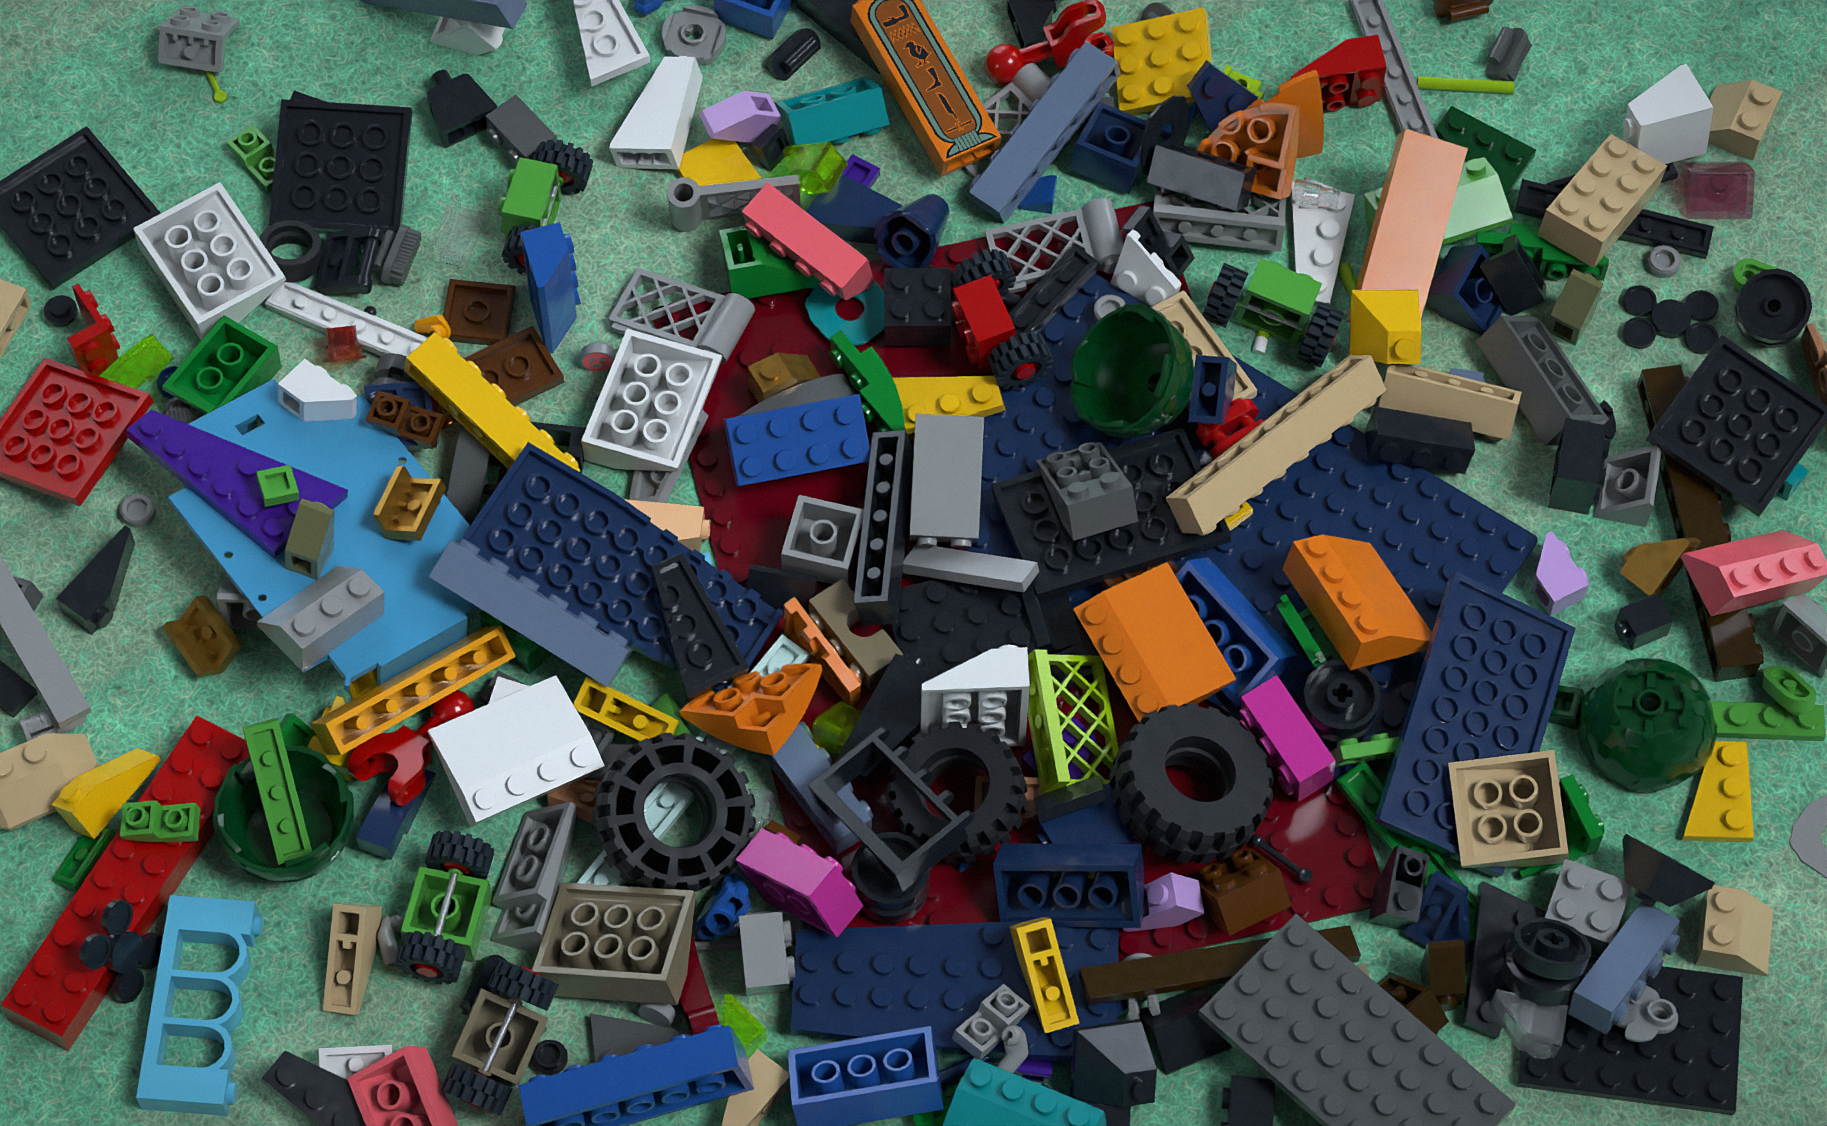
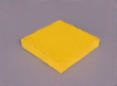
[675,138,761,186]

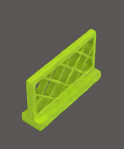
[1027,650,1119,794]

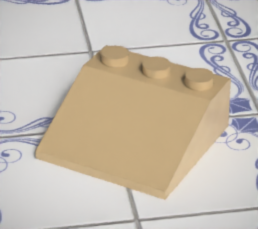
[1448,750,1569,868]

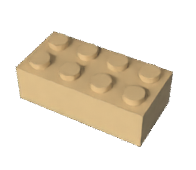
[1537,134,1667,268]

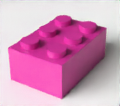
[1239,675,1335,802]
[736,828,863,938]

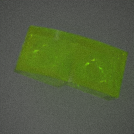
[100,334,175,389]

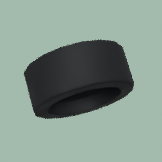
[259,220,322,283]

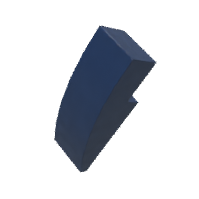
[356,769,436,860]

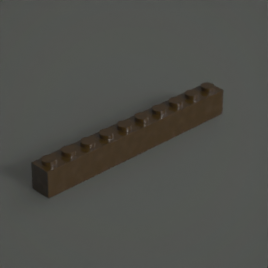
[1637,365,1764,682]

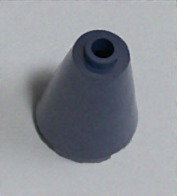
[874,194,949,268]

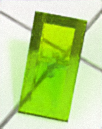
[813,701,862,758]
[723,994,767,1056]

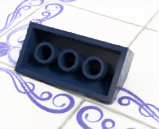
[993,843,1145,928]

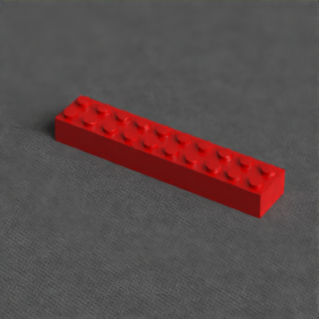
[1,715,249,1051]

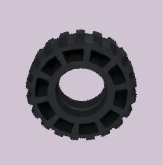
[1109,704,1274,864]
[591,733,756,892]

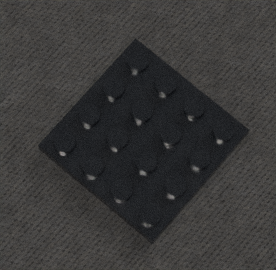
[269,99,413,234]
[0,126,161,290]
[1646,335,1827,517]
[891,579,1041,673]

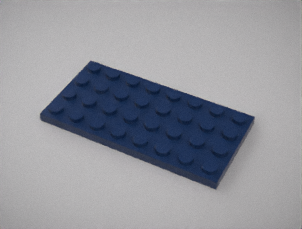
[1374,571,1576,878]

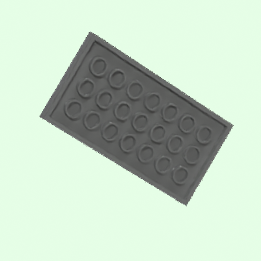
[1198,914,1516,1126]

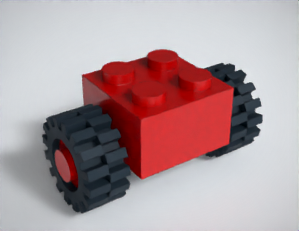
[951,249,1054,390]

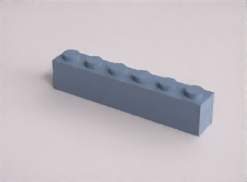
[360,0,527,29]
[969,41,1121,224]
[429,539,632,687]

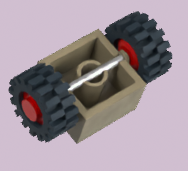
[441,958,559,1116]

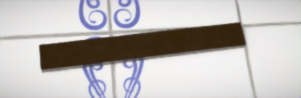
[1078,925,1361,1005]

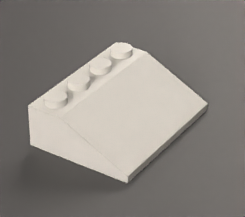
[133,182,286,340]
[581,329,722,472]
[920,645,1030,746]
[427,675,605,828]

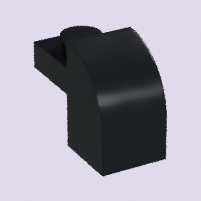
[1122,206,1195,279]

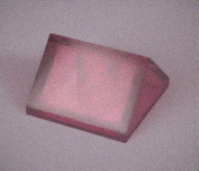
[1681,162,1755,219]

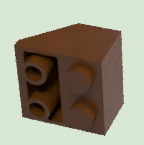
[1189,848,1292,936]

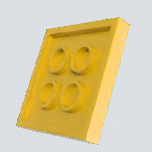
[1112,7,1213,115]

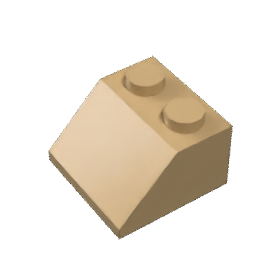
[1708,80,1783,160]
[1696,885,1773,976]

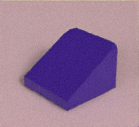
[1015,1060,1054,1084]

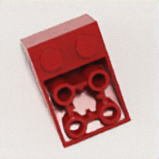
[1290,35,1387,111]

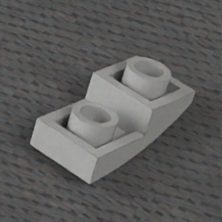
[952,984,1031,1060]

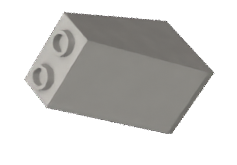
[910,414,984,549]

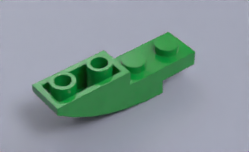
[1475,223,1609,281]
[829,330,905,432]

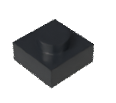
[752,123,792,171]

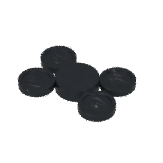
[1622,285,1719,354]
[79,899,163,1003]

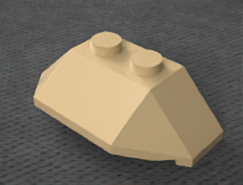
[0,733,98,831]

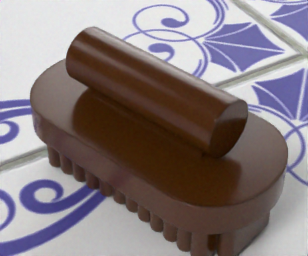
[1433,0,1494,22]

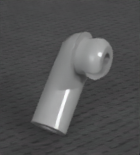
[996,1025,1029,1073]

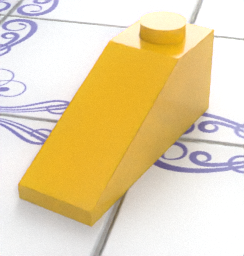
[573,676,680,741]
[51,748,161,839]
[1009,917,1080,1033]

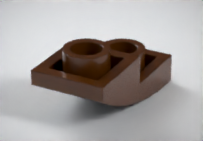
[366,390,445,449]

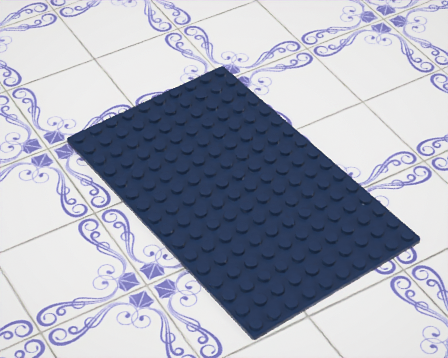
[908,274,1538,782]

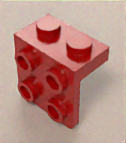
[67,284,120,376]

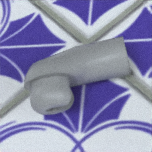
[377,914,404,965]

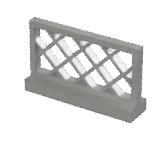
[1153,186,1286,252]

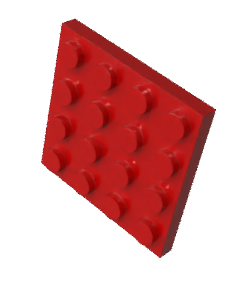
[0,358,154,506]

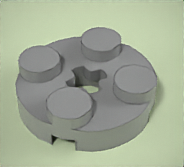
[662,5,726,66]

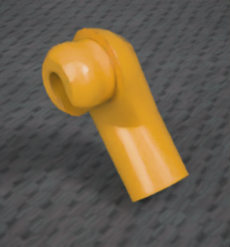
[414,314,451,339]

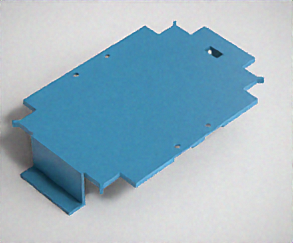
[168,379,480,691]

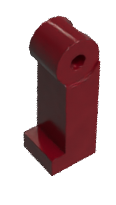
[679,937,720,1035]

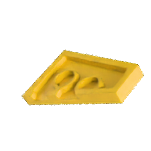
[892,376,1006,440]
[1682,741,1754,842]

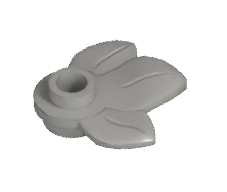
[1614,986,1678,1042]

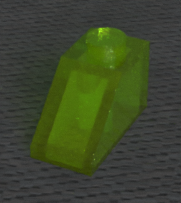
[783,141,848,195]

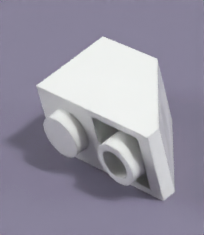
[278,359,357,422]

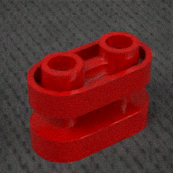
[1195,398,1266,460]

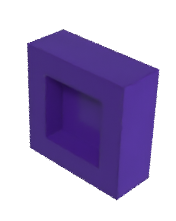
[839,154,880,189]

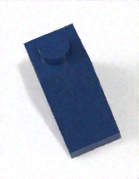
[1188,355,1237,425]

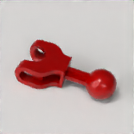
[984,0,1114,85]
[348,690,475,806]

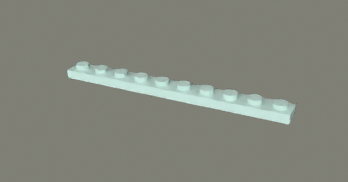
[577,635,810,886]

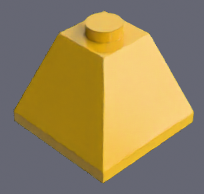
[1349,290,1422,364]

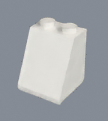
[1623,64,1714,164]

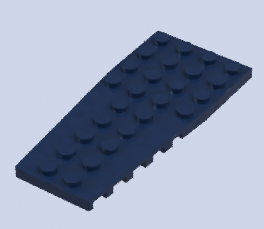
[459,442,783,692]
[791,922,1119,1062]

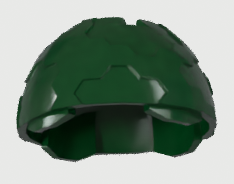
[1070,304,1194,438]
[1577,658,1717,793]
[213,745,354,883]

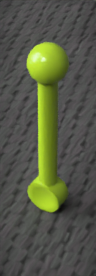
[205,71,227,104]

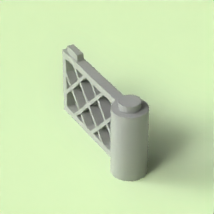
[963,63,1051,179]
[667,175,801,232]
[985,198,1124,293]
[608,268,755,366]

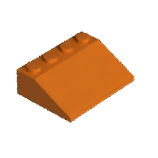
[1283,534,1432,670]
[1073,562,1237,722]

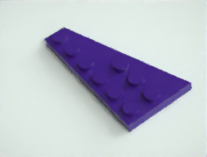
[126,409,348,558]

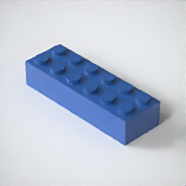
[518,1025,754,1126]

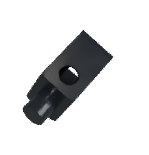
[426,69,497,148]

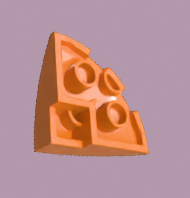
[1245,70,1324,159]
[1197,103,1299,200]
[679,663,822,755]

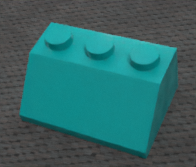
[775,76,890,152]

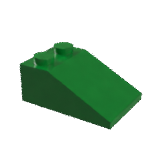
[162,315,282,415]

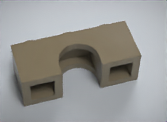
[809,579,903,691]

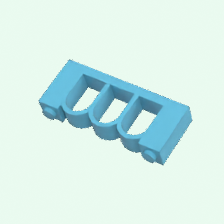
[136,895,264,1116]

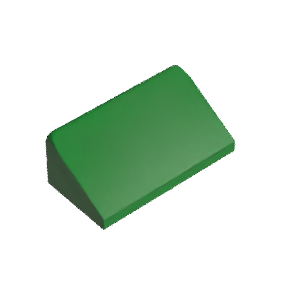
[51,827,116,894]

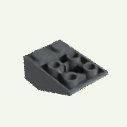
[1036,442,1138,541]

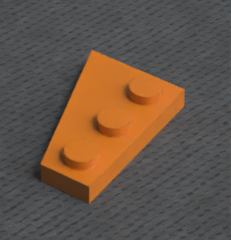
[784,597,862,707]

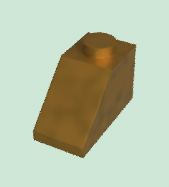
[747,353,820,403]
[1619,538,1701,596]

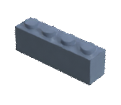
[760,721,873,855]
[1568,900,1681,1034]

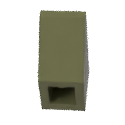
[1547,269,1603,346]
[285,498,335,580]

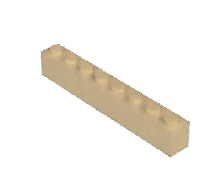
[1166,355,1387,536]

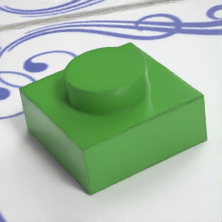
[256,465,299,507]

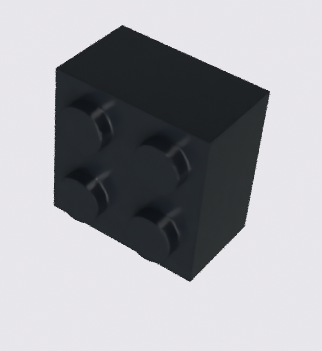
[884,268,952,346]
[1548,418,1610,515]

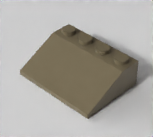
[532,882,696,1005]

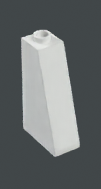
[609,56,703,169]

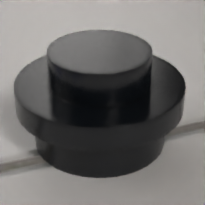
[44,295,78,327]
[532,1040,568,1076]

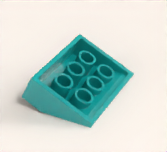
[942,1058,1107,1126]

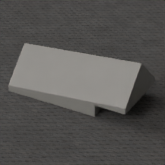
[491,801,578,954]

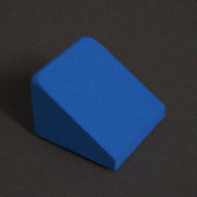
[1020,175,1057,214]

